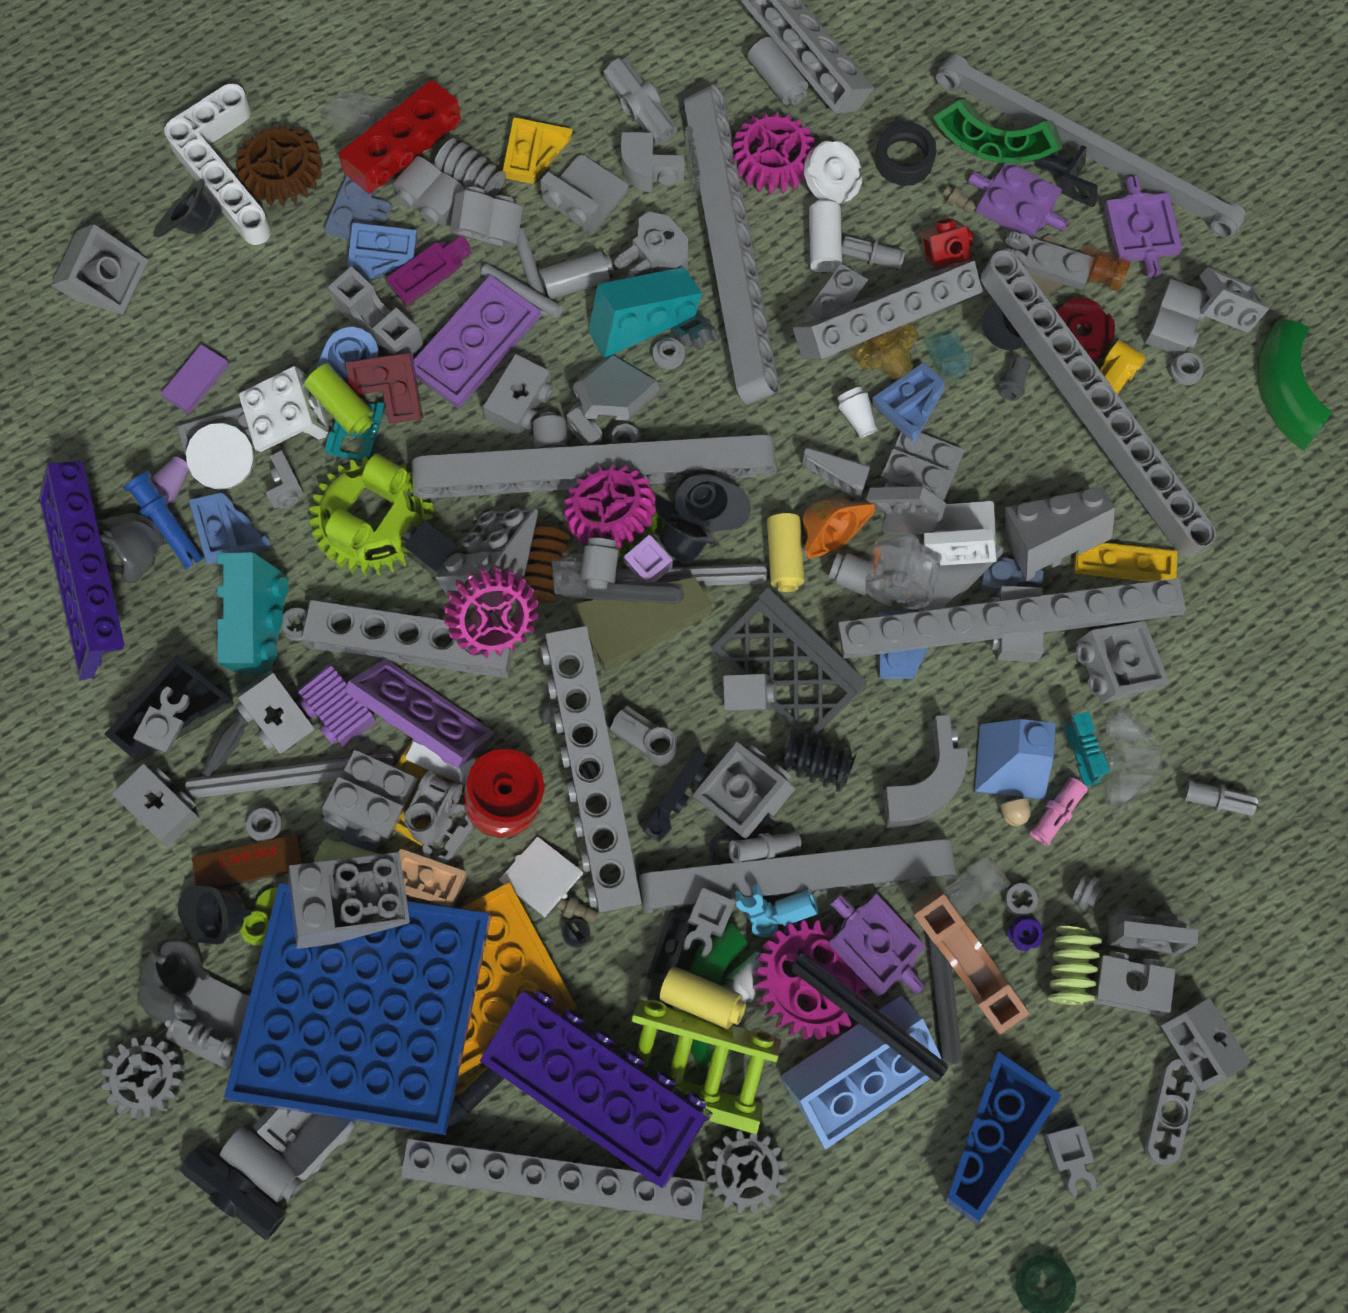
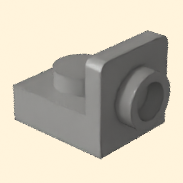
[567,401,603,446]
[266,450,305,509]

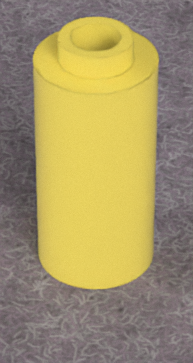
[767,513,805,592]
[660,966,746,1029]

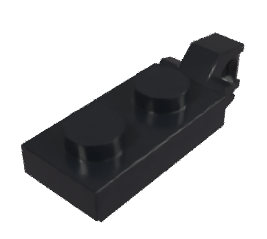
[642,749,709,842]
[647,911,697,1008]

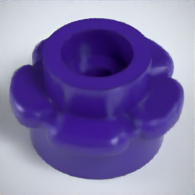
[1008,915,1043,951]

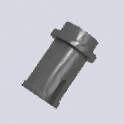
[999,357,1031,401]

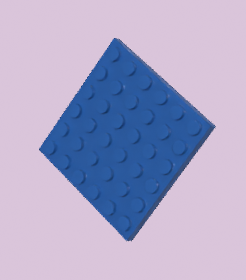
[224,883,491,1135]

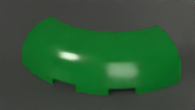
[933,99,1062,163]
[1257,319,1333,451]
[681,920,747,1071]

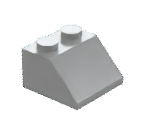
[51,224,148,315]

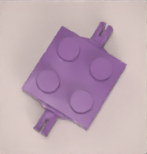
[968,163,1069,239]
[1104,176,1182,278]
[828,894,926,997]

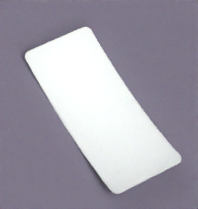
[406,741,476,785]

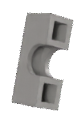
[327,266,423,356]

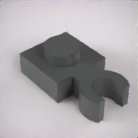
[671,314,719,350]

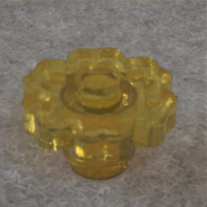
[854,322,919,379]

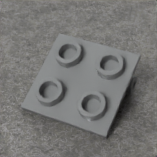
[164,977,250,1070]

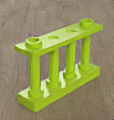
[631,999,782,1134]

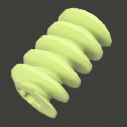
[1047,926,1102,1005]

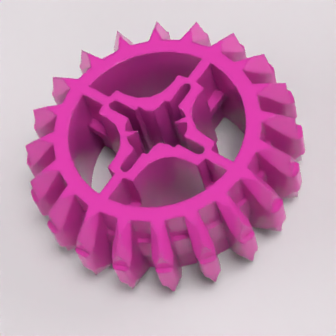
[732,111,816,195]
[564,463,656,550]
[443,564,538,658]

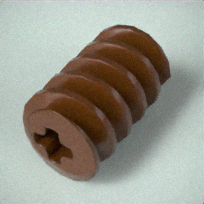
[524,526,572,603]

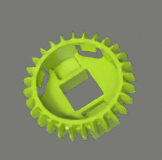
[309,453,434,576]

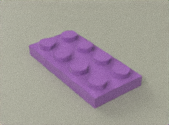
[414,275,541,409]
[344,659,496,769]

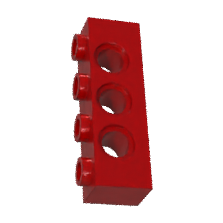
[338,80,461,194]

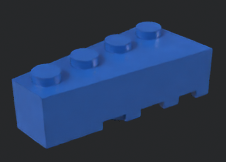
[946,1052,1062,1225]

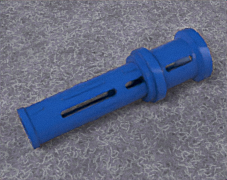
[123,471,204,570]

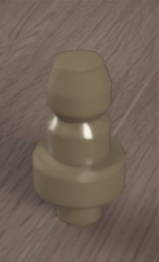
[942,186,977,214]
[557,896,597,923]

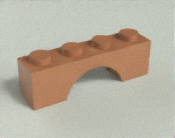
[911,887,1030,1035]

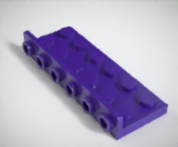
[39,461,124,681]
[480,988,713,1188]

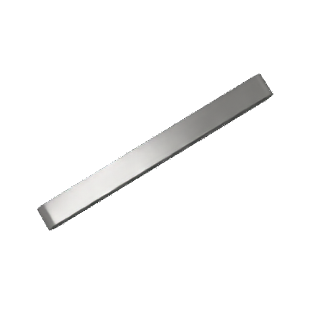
[684,84,779,405]
[981,250,1216,557]
[411,435,777,499]

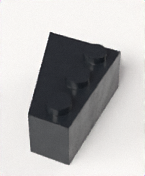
[104,655,234,762]

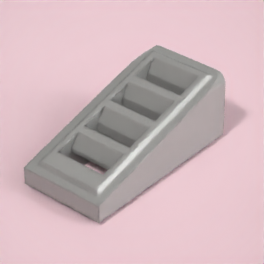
[802,447,870,500]

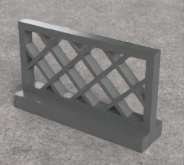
[711,587,867,743]

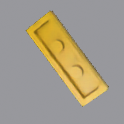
[1073,542,1178,582]

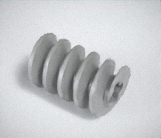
[434,138,506,198]

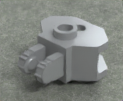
[614,211,688,278]

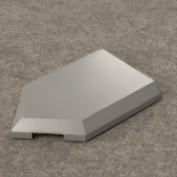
[573,355,660,421]

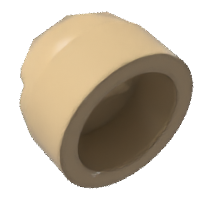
[1000,799,1030,826]

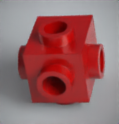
[920,218,974,268]

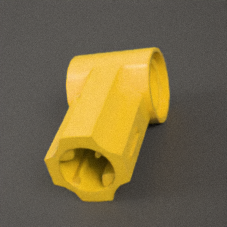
[1095,339,1147,401]

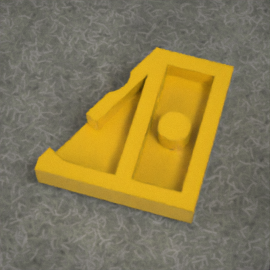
[503,117,573,184]

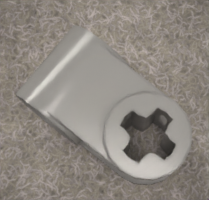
[404,771,462,844]

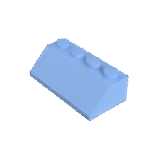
[780,996,942,1149]

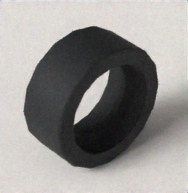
[875,122,937,186]

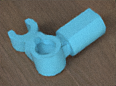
[735,884,818,937]

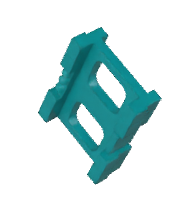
[325,402,385,461]
[1063,711,1110,787]

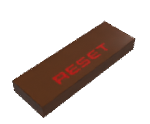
[192,834,303,888]

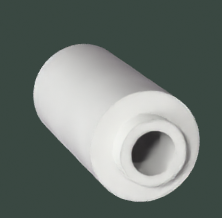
[809,198,842,272]

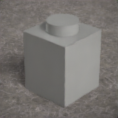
[723,674,777,712]

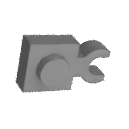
[133,687,190,755]
[683,887,736,958]
[1045,1125,1097,1196]

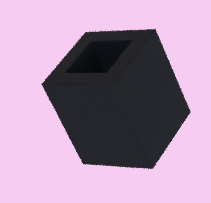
[401,520,457,576]

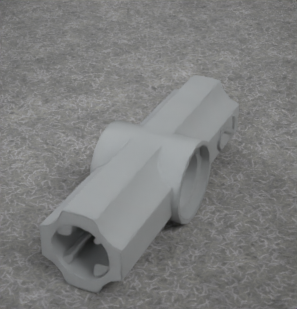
[604,58,677,145]

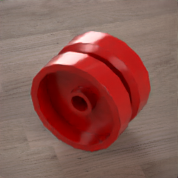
[463,749,545,838]

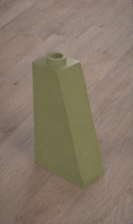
[571,577,714,673]

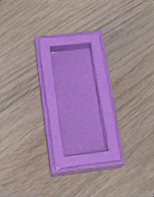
[161,344,229,414]

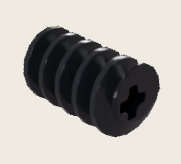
[780,728,857,792]

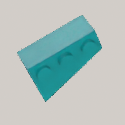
[588,267,702,358]
[217,552,289,674]

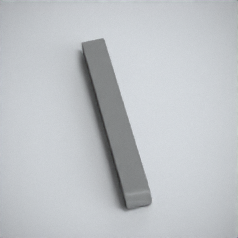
[639,840,957,913]

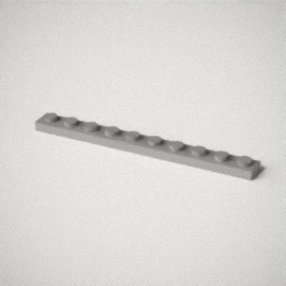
[838,578,1186,659]

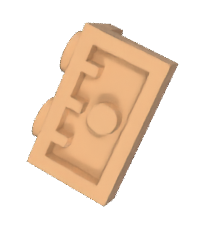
[399,849,466,908]

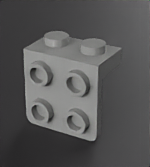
[540,155,628,234]
[253,1107,356,1180]

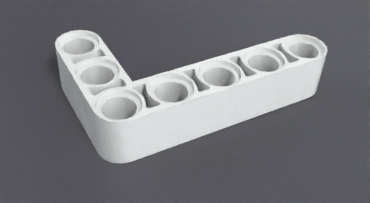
[164,84,271,245]

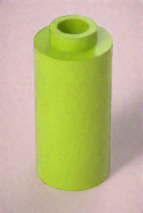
[304,363,374,435]

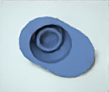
[316,326,378,385]

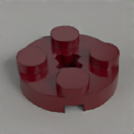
[1053,298,1115,360]

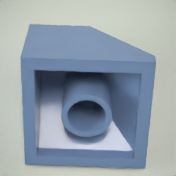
[974,719,1056,800]

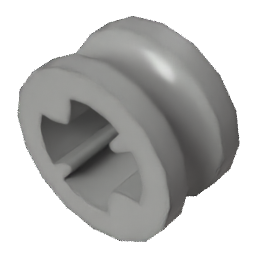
[281,608,308,641]
[1004,883,1038,917]

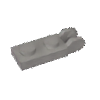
[1003,231,1094,290]

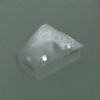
[320,91,404,140]

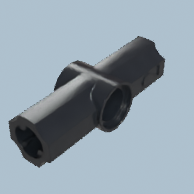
[179,1144,288,1240]

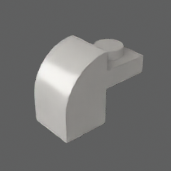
[621,132,684,192]

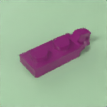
[386,236,472,307]

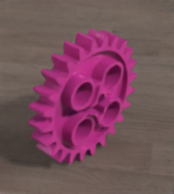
[753,920,869,1040]

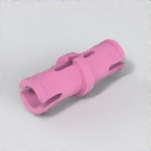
[1030,777,1088,846]

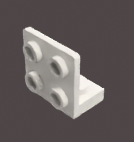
[239,366,330,452]
[924,501,997,566]

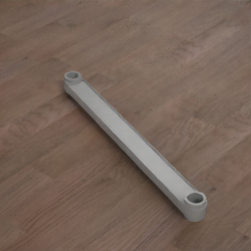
[936,55,1246,238]

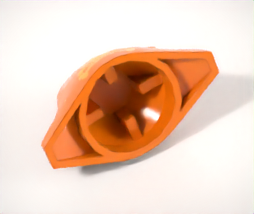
[803,496,875,559]

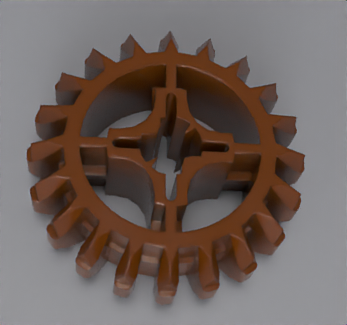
[236,122,323,207]

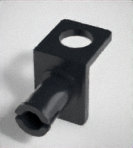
[1038,145,1098,207]

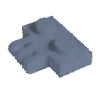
[324,176,392,240]

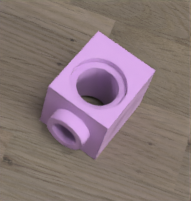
[624,534,673,582]

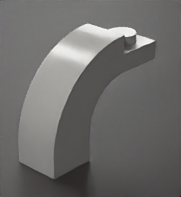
[883,715,968,828]

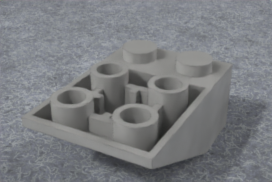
[436,508,538,608]
[288,852,410,949]

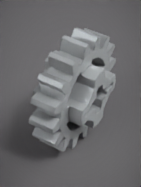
[101,1037,185,1119]
[707,1130,787,1214]

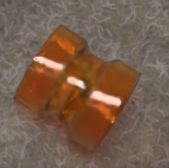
[1088,251,1131,292]

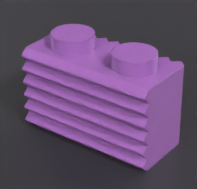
[297,665,377,748]

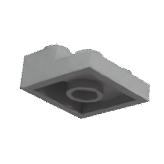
[878,432,965,501]
[1076,621,1170,704]
[692,742,795,839]
[322,750,419,844]
[1107,908,1198,955]

